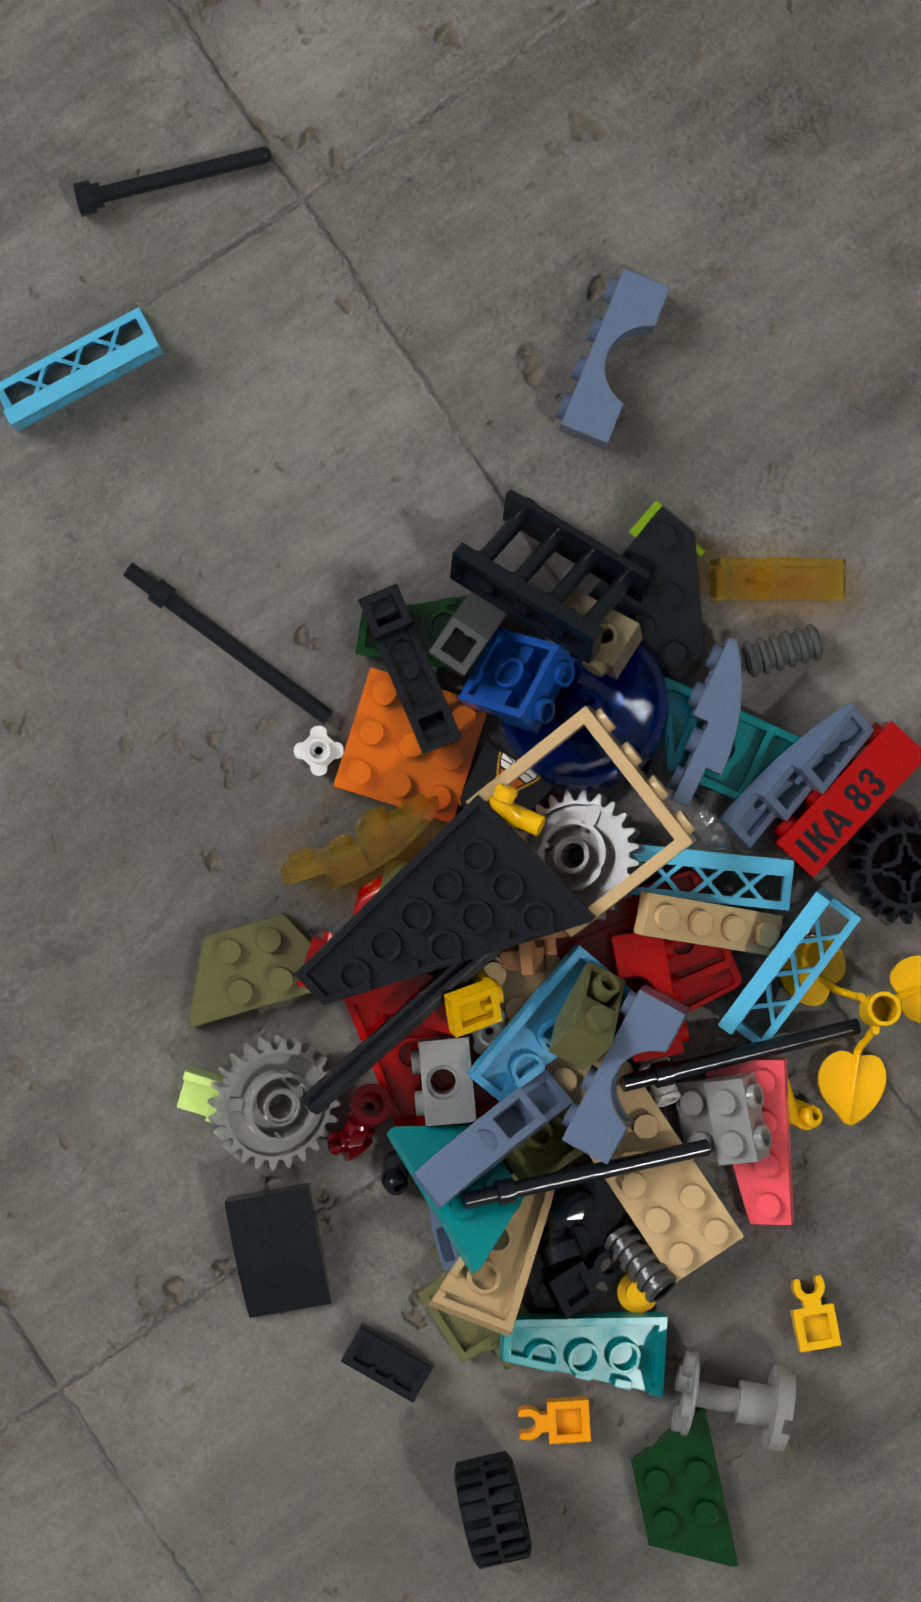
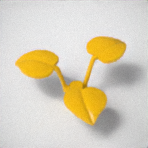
[779,935,921,1125]

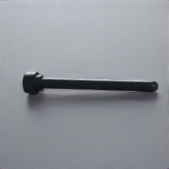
[73,147,272,217]

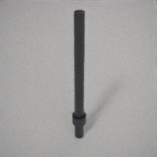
[123,563,334,725]
[620,1018,861,1092]
[461,1139,711,1209]

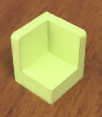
[177,1066,224,1123]

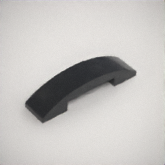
[358,583,462,755]

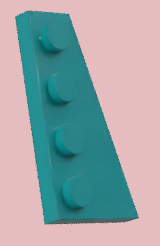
[499,1311,668,1397]

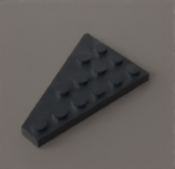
[294,795,596,1005]

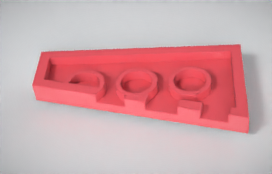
[705,1057,794,1225]

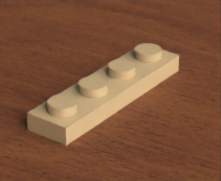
[633,891,783,956]

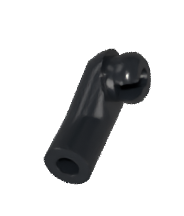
[381,1149,409,1195]

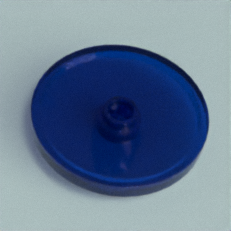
[501,637,669,790]

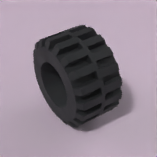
[454,1450,532,1569]

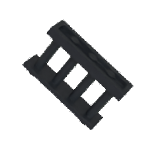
[450,489,651,664]

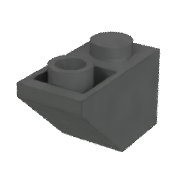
[429,592,507,678]

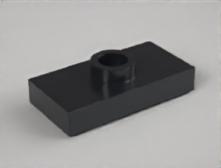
[341,1322,434,1403]

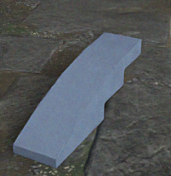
[718,703,874,848]

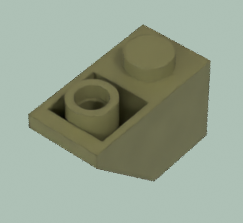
[549,961,626,1070]

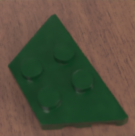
[630,1407,738,1567]

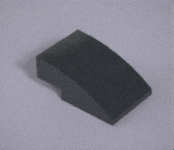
[224,1183,332,1318]

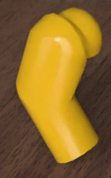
[489,783,546,836]
[788,1078,823,1130]

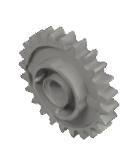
[518,790,645,925]
[208,1034,341,1171]

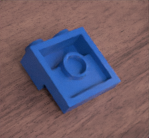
[458,627,575,733]

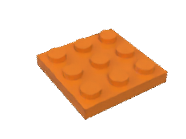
[333,667,487,822]

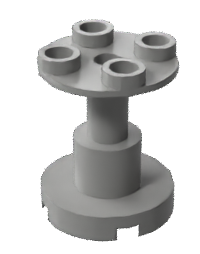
[671,1350,796,1453]

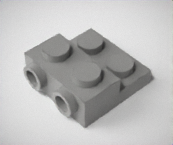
[675,1072,772,1165]

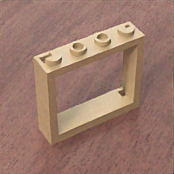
[466,706,697,937]

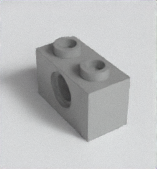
[410,1034,476,1127]

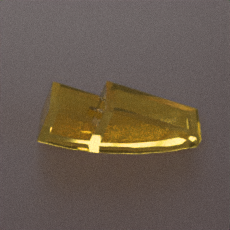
[710,556,846,602]

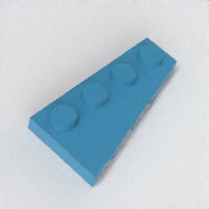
[466,943,633,1102]

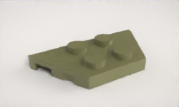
[188,913,311,1028]

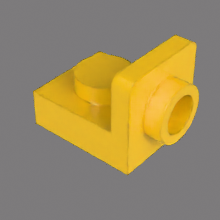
[444,969,504,1038]

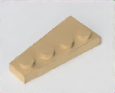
[428,1172,555,1337]

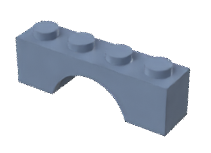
[555,268,670,449]
[561,984,691,1165]

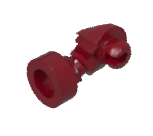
[327,1083,392,1161]

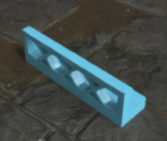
[0,307,164,432]
[630,844,794,911]
[718,887,862,1043]

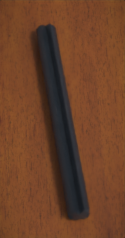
[301,950,503,1115]

